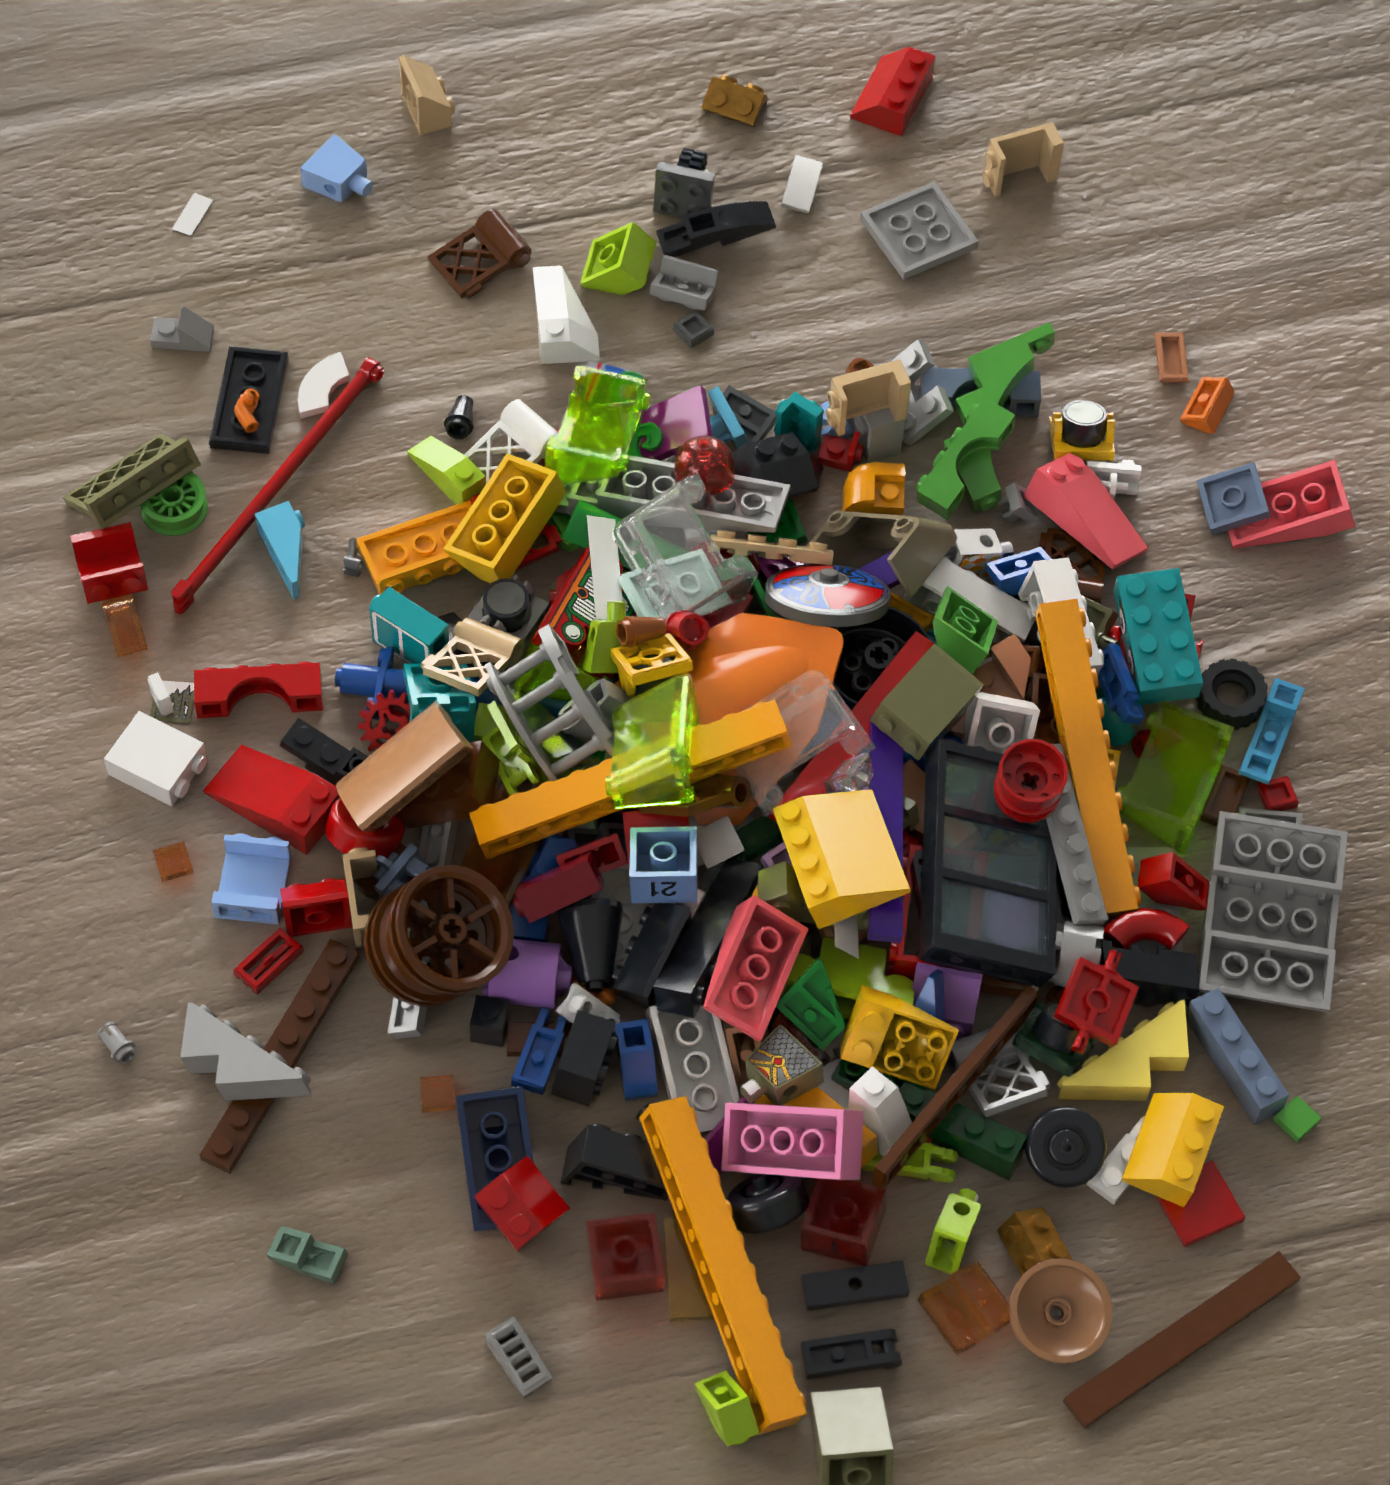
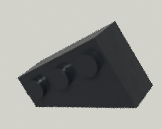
[1099,940,1200,1007]
[560,1124,669,1201]

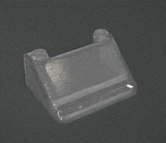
[612,474,758,621]
[733,670,876,817]

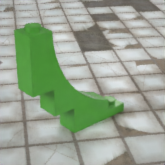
[943,322,1055,512]

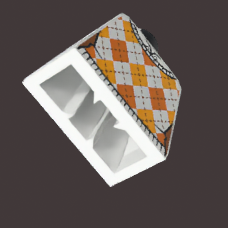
[945,528,1014,580]

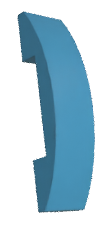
[1239,678,1305,785]

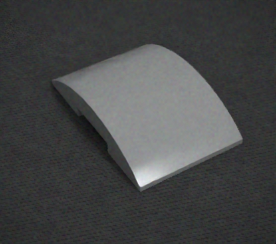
[1198,811,1348,1013]

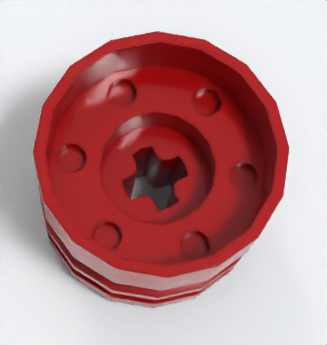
[993,739,1068,823]

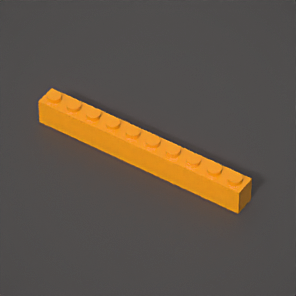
[1035,599,1141,919]
[469,699,792,859]
[639,1096,807,1435]

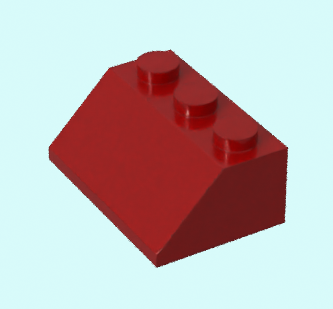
[850,46,936,136]

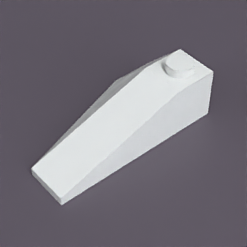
[533,266,600,364]

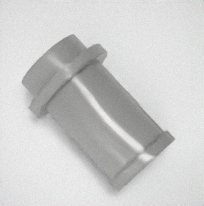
[97,1022,136,1064]

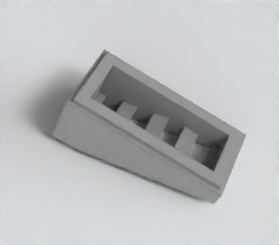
[485,1317,553,1399]

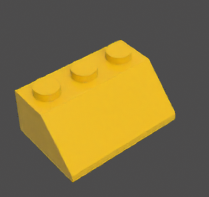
[1121,1093,1224,1207]

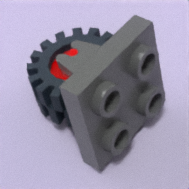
[653,148,715,218]

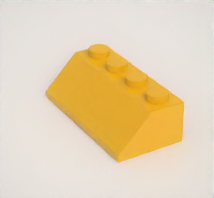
[443,453,567,583]

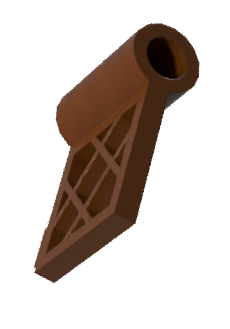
[428,209,532,299]
[1039,528,1105,604]
[638,775,751,817]

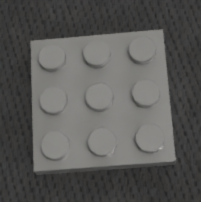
[860,181,979,280]

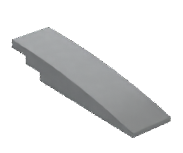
[553,452,791,532]

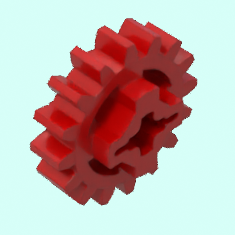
[357,690,410,752]

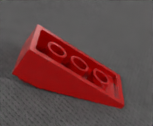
[203,744,340,855]

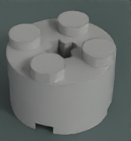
[1048,920,1104,987]

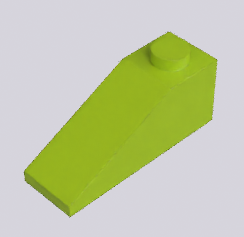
[407,436,486,505]

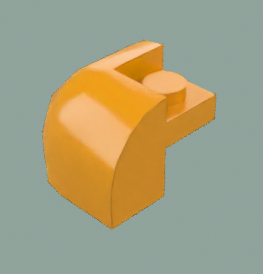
[841,462,905,515]

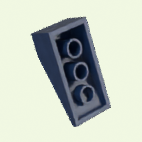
[455,1086,534,1231]

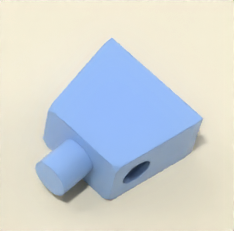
[300,134,373,202]

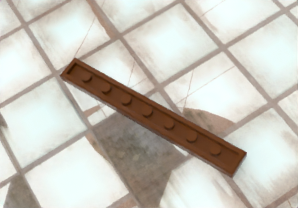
[872,986,1038,1191]
[1063,1251,1301,1429]

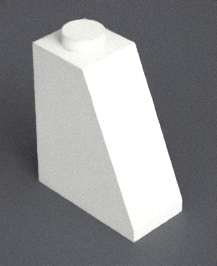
[848,1067,912,1157]

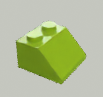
[580,222,657,295]

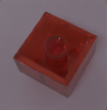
[800,1178,886,1266]
[586,1212,665,1301]

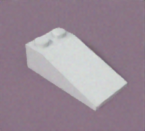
[645,1005,740,1133]

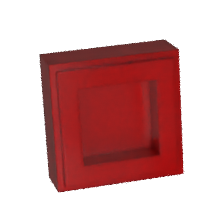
[1256,776,1299,811]

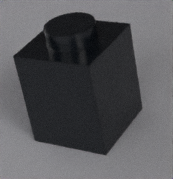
[470,995,510,1047]

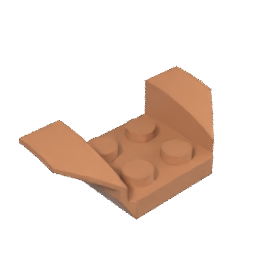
[950,634,1031,740]

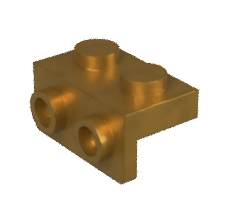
[701,75,768,128]
[997,1207,1073,1276]

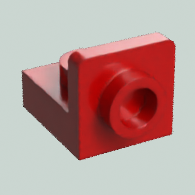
[818,431,864,472]

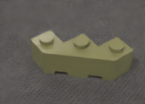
[758,861,868,930]

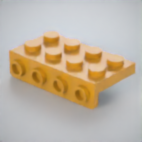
[356,500,472,595]

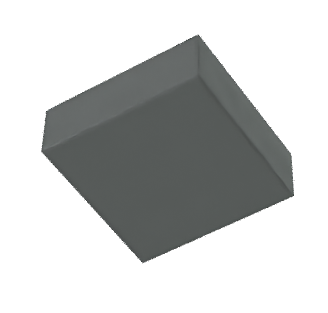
[673,310,714,349]

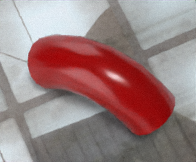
[1101,907,1190,950]

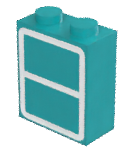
[369,586,449,663]

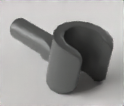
[343,538,363,577]

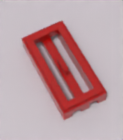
[233,927,304,995]

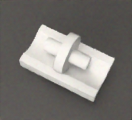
[1086,460,1141,499]
[556,983,621,1034]

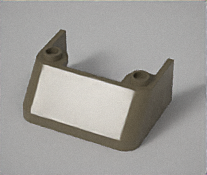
[806,511,957,597]

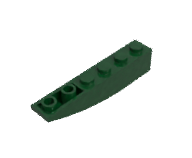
[831,1059,1027,1180]

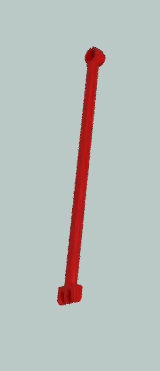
[171,357,384,614]

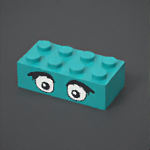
[1113,568,1203,705]

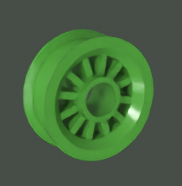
[140,471,208,536]

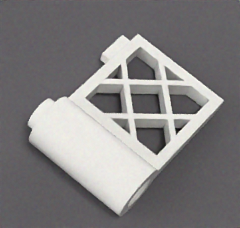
[464,400,563,484]

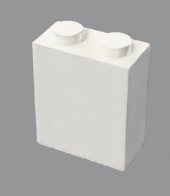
[104,711,207,807]

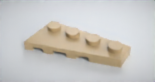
[709,530,834,565]

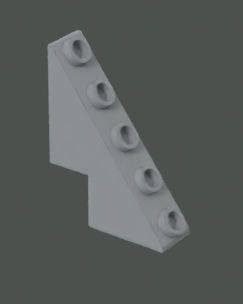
[180,1002,312,1101]

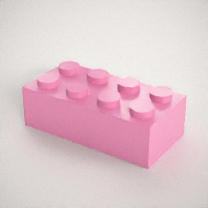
[721,1102,864,1180]

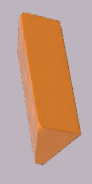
[1180,377,1234,434]

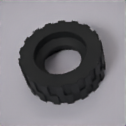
[1196,659,1268,730]

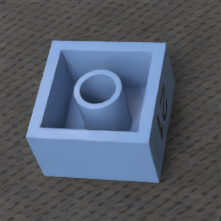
[629,826,698,903]

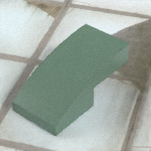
[267,1226,348,1285]

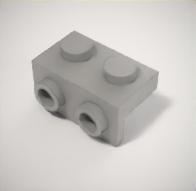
[650,255,719,310]

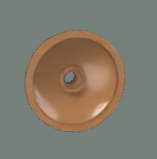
[1009,1258,1113,1364]

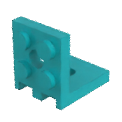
[403,663,476,742]

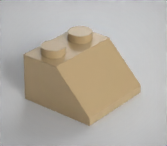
[399,55,455,135]

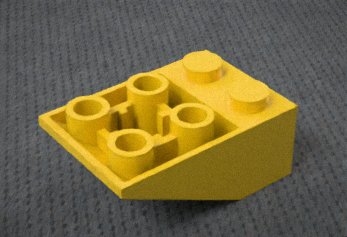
[839,985,959,1090]

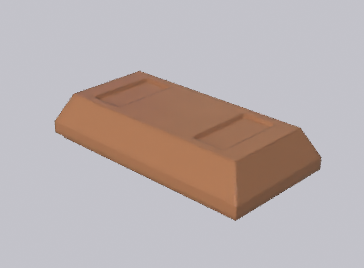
[1154,333,1189,383]

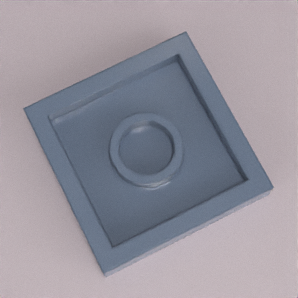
[1196,462,1271,535]

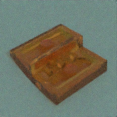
[918,1261,1011,1355]

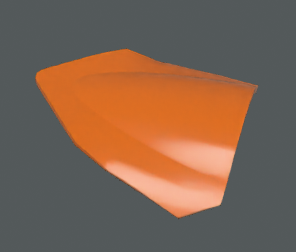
[614,613,844,825]

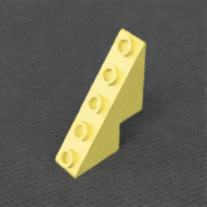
[1057,1000,1189,1101]

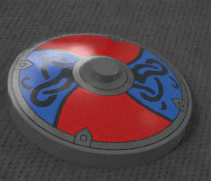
[765,564,891,627]

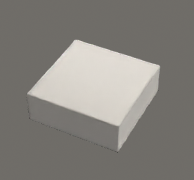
[147,672,174,716]

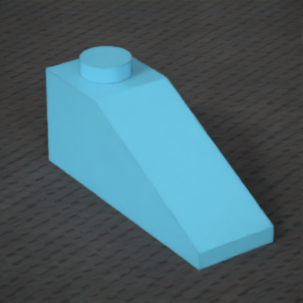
[255,501,305,600]

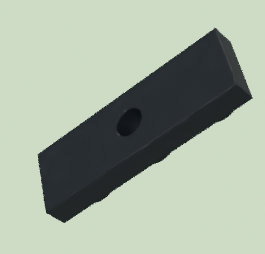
[801,1261,909,1311]

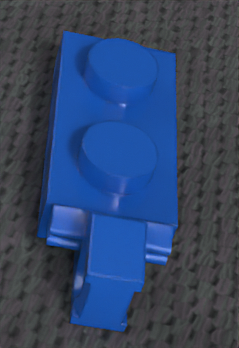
[1097,643,1145,726]

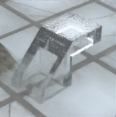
[824,752,874,794]

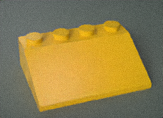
[772,789,911,929]

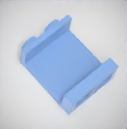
[211,833,291,925]

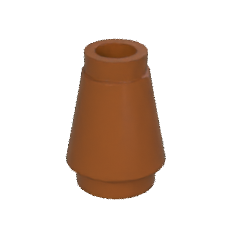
[616,616,666,648]

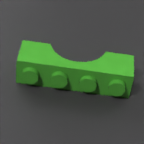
[916,397,1015,521]

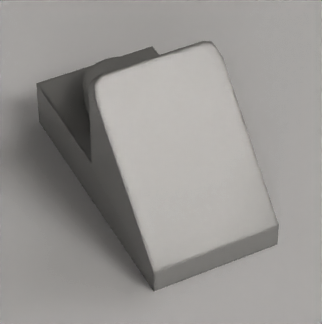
[150,306,214,352]

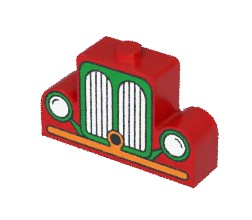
[531,546,637,655]

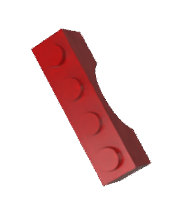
[194,661,323,719]

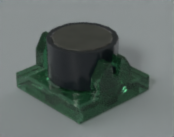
[1012,1002,1095,1077]

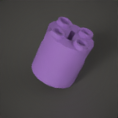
[483,939,573,1009]

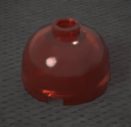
[674,435,735,496]

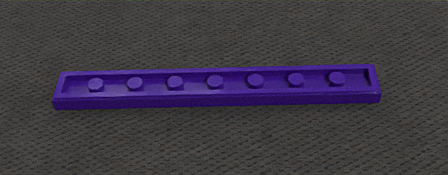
[868,715,903,943]

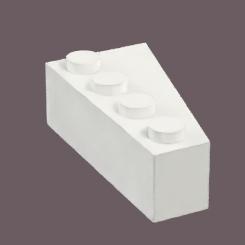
[903,556,1034,644]
[1018,557,1104,675]

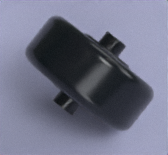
[1024,1105,1107,1188]
[726,1174,810,1234]

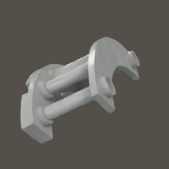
[485,624,631,781]

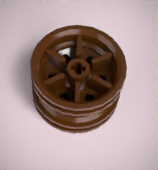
[364,865,514,1007]

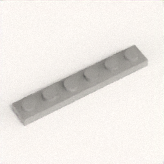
[1046,744,1108,925]

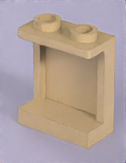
[825,359,911,436]

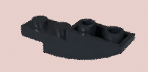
[656,201,776,257]
[280,718,368,786]

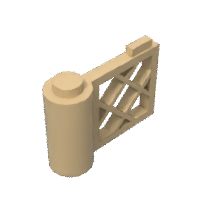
[421,618,525,696]

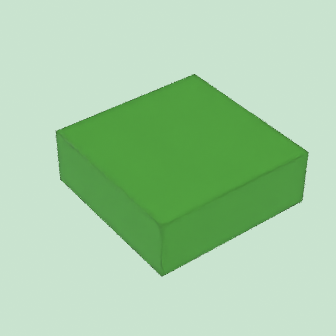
[1273,1095,1322,1143]

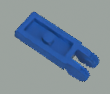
[511,1007,569,1095]

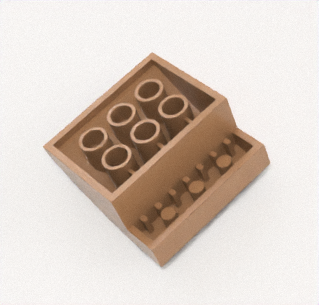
[336,701,474,832]

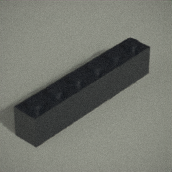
[654,858,764,1018]

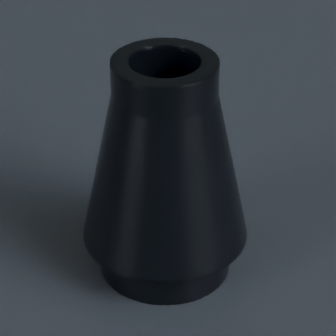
[444,395,473,439]

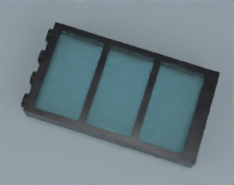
[919,738,1056,988]

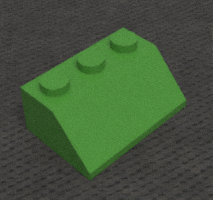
[932,586,998,674]

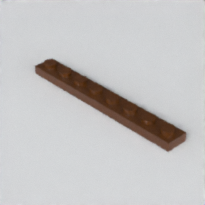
[200,939,360,1174]

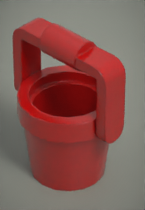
[665,610,709,651]

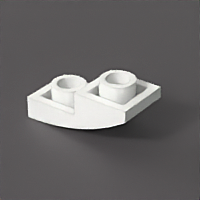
[781,155,823,214]

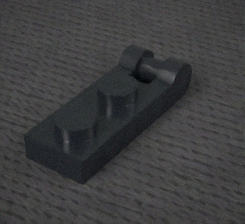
[800,1329,902,1379]

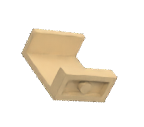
[982,122,1064,197]
[342,848,377,948]

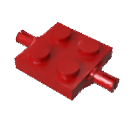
[1054,950,1139,1054]

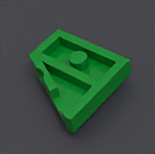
[776,958,846,1051]

